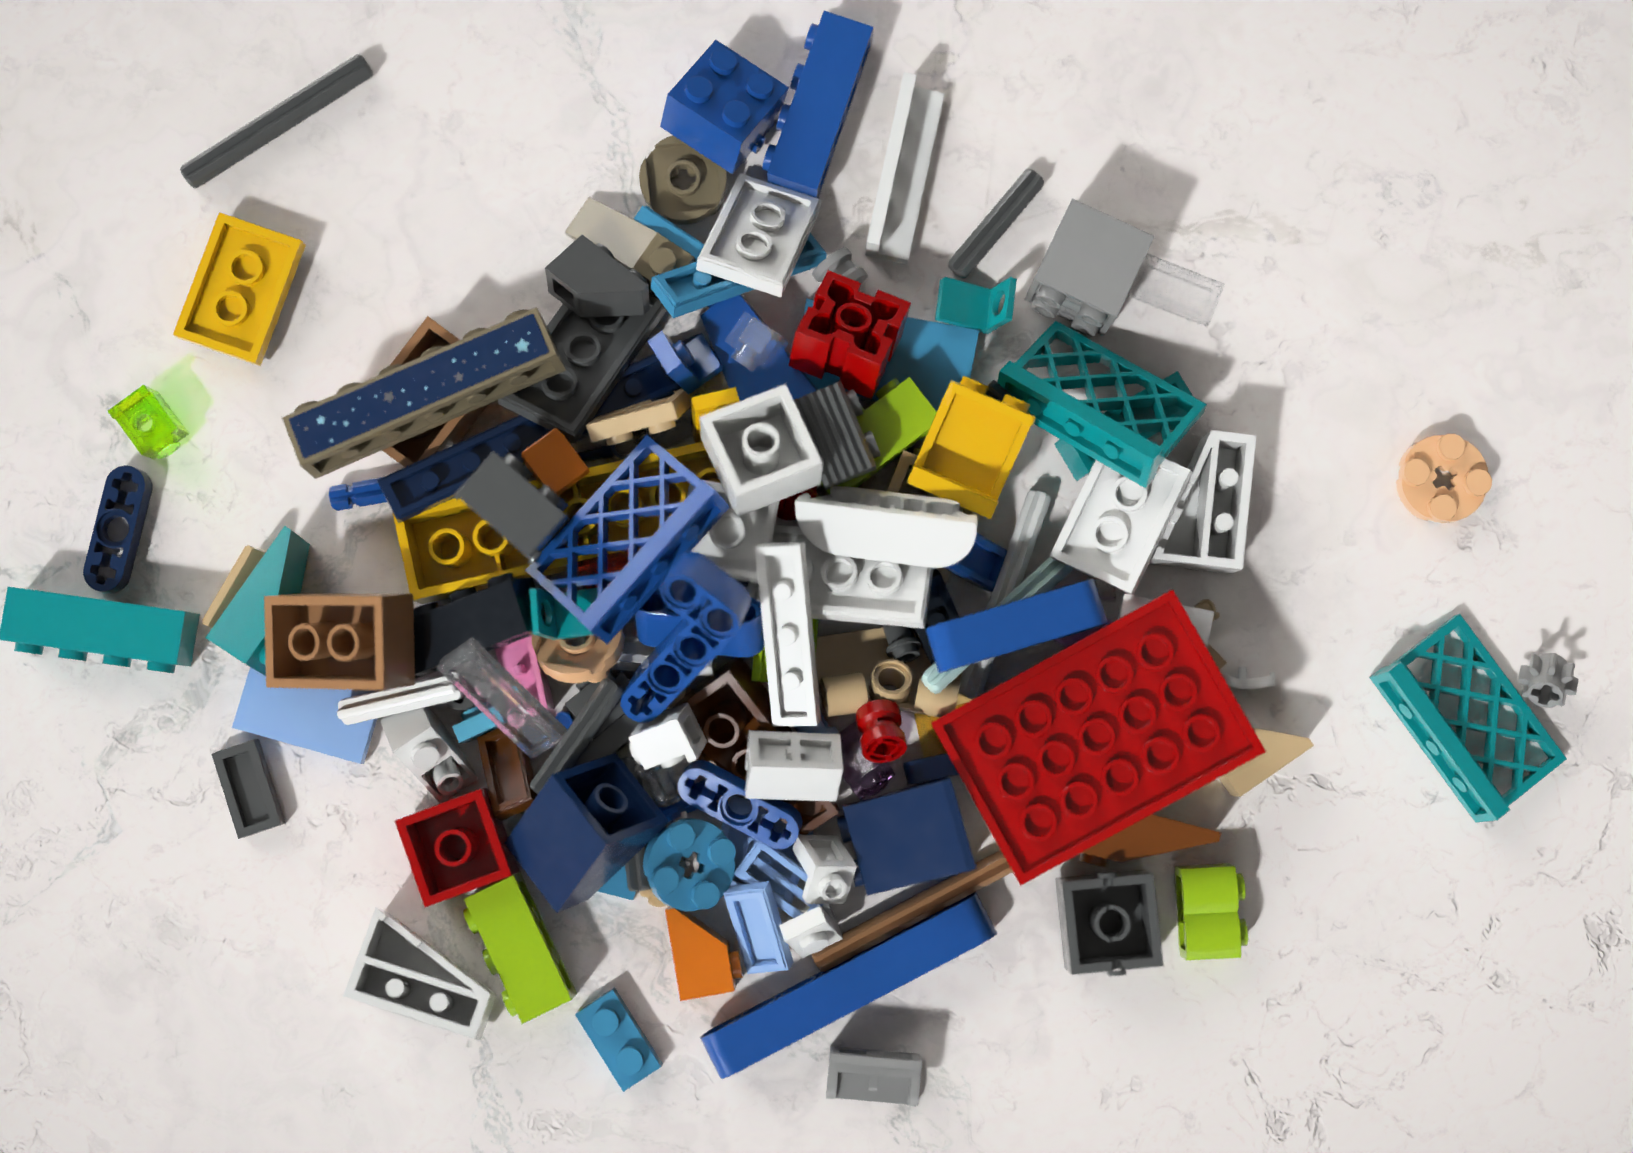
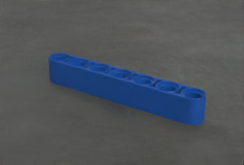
[700,892,997,1079]

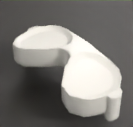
[1223,667,1275,690]

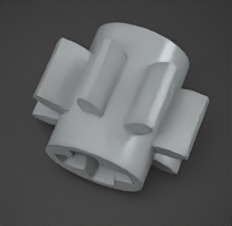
[1518,653,1579,708]

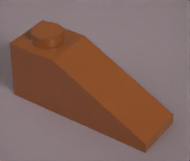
[1079,814,1221,868]

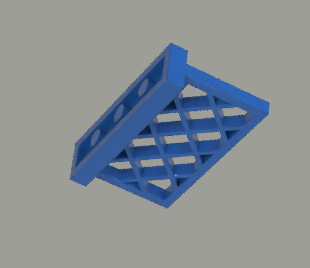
[525,435,730,645]

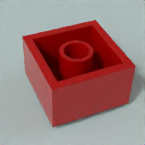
[394,788,520,908]

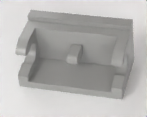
[826,1046,922,1106]

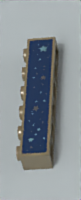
[282,307,566,479]

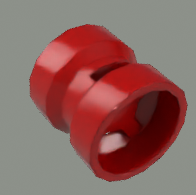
[856,699,907,763]

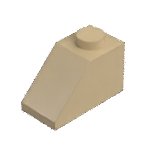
[1219,728,1314,797]

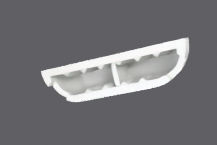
[795,486,977,568]

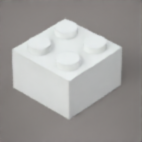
[700,384,823,517]

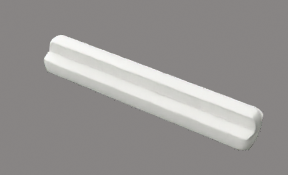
[337,673,464,725]

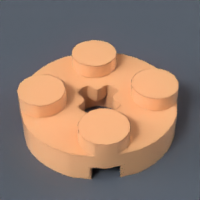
[1396,434,1492,523]
[532,612,624,683]

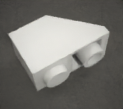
[380,707,478,803]

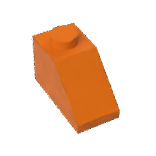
[665,906,743,1001]

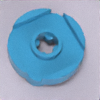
[643,818,736,911]

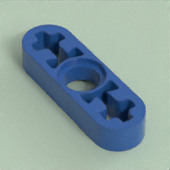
[678,760,802,849]

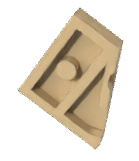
[586,389,692,445]

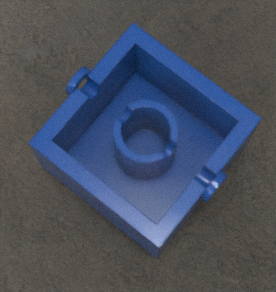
[660,40,789,175]

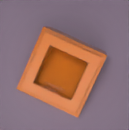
[521,428,590,496]

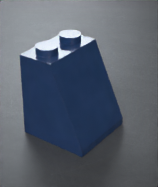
[504,753,669,913]
[836,777,976,896]

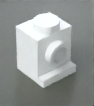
[629,702,707,769]

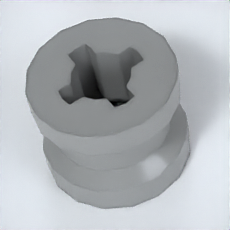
[812,247,868,284]

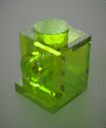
[108,385,189,460]

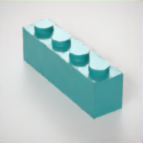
[0,587,200,673]

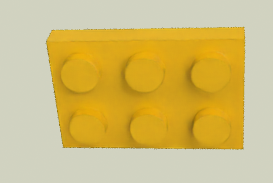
[173,212,306,367]

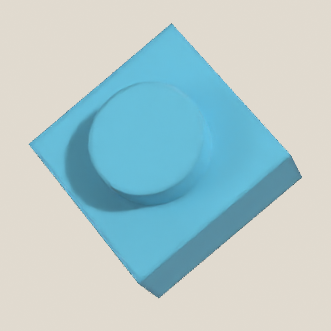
[452,703,507,743]

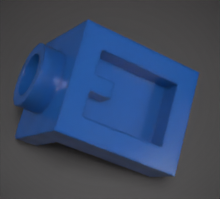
[647,331,723,394]

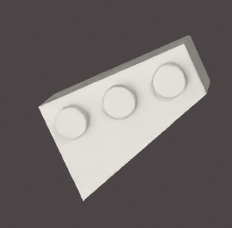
[1149,430,1257,574]
[343,907,497,1039]

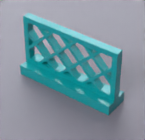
[997,320,1207,489]
[1369,614,1567,823]

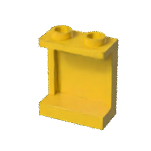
[907,375,1036,519]

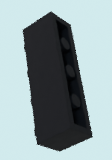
[413,573,546,679]

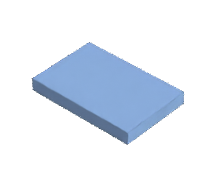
[232,667,378,764]

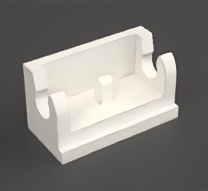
[745,731,843,801]

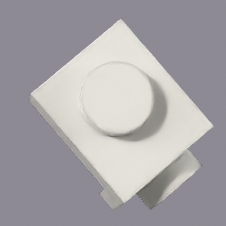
[779,904,843,958]

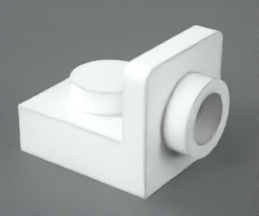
[792,835,857,904]

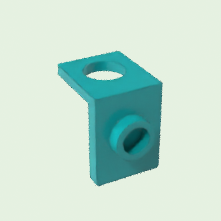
[935,277,1017,334]
[530,588,598,640]

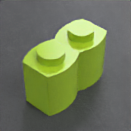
[1175,863,1248,961]

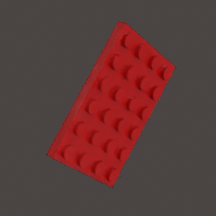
[931,589,1266,886]

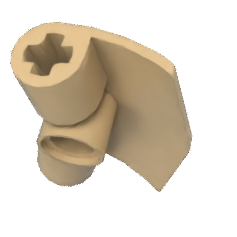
[816,627,961,718]

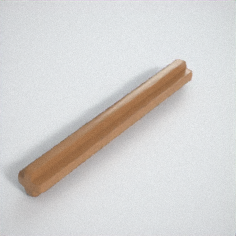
[812,850,1013,972]

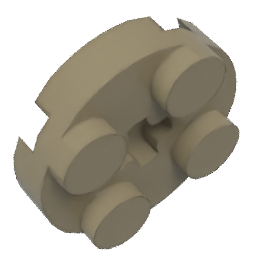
[639,136,728,225]

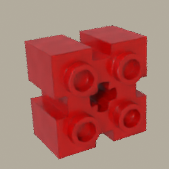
[788,270,911,399]

